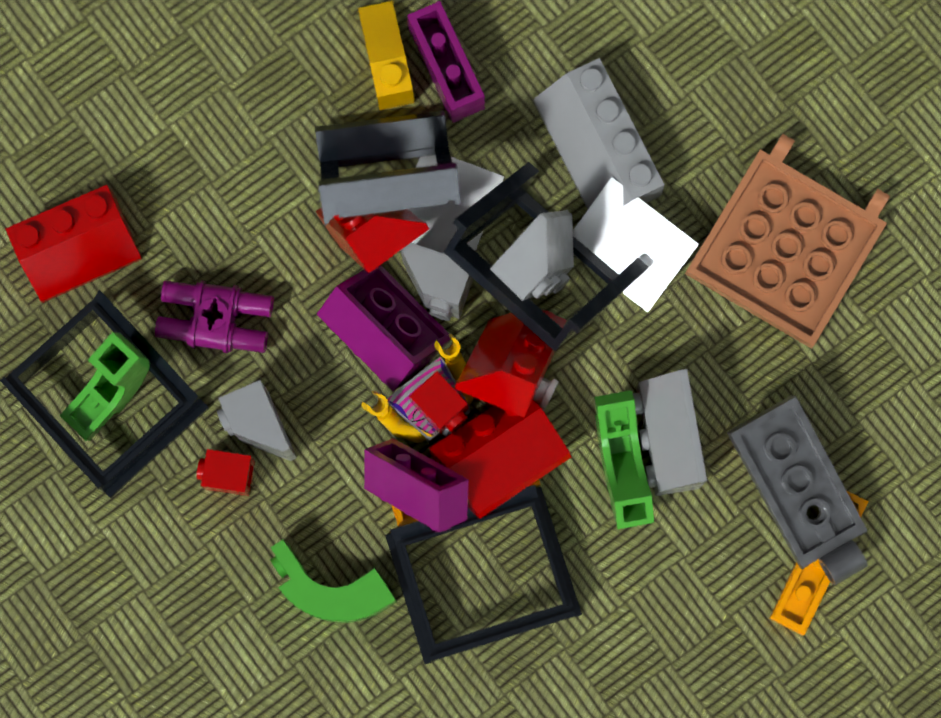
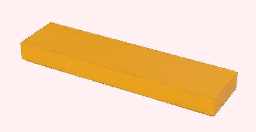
[769,490,869,636]

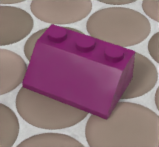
[317,265,451,392]

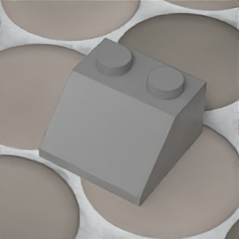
[400,243,473,321]
[216,380,297,461]

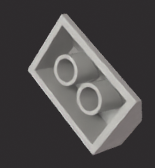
[490,210,574,301]
[633,369,707,496]

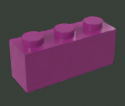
[407,1,485,123]
[364,438,468,532]

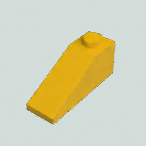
[358,1,415,110]

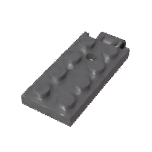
[727,395,868,586]

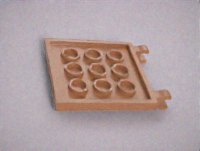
[685,134,890,349]

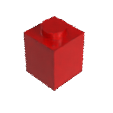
[409,371,468,434]
[196,449,255,496]

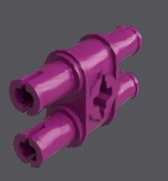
[155,280,274,353]

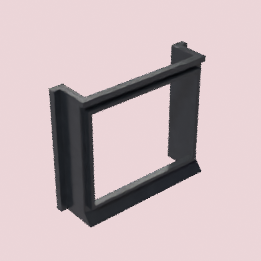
[315,110,461,226]
[444,162,649,351]
[0,290,210,498]
[385,485,582,665]

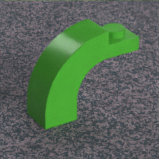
[60,332,150,441]
[594,390,654,529]
[270,539,397,623]

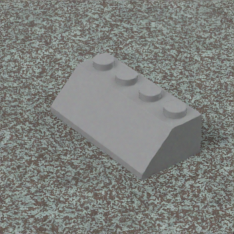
[533,58,665,209]

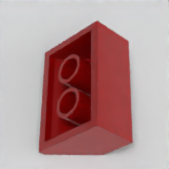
[5,185,142,303]
[315,205,430,273]
[454,310,567,418]
[429,400,571,519]

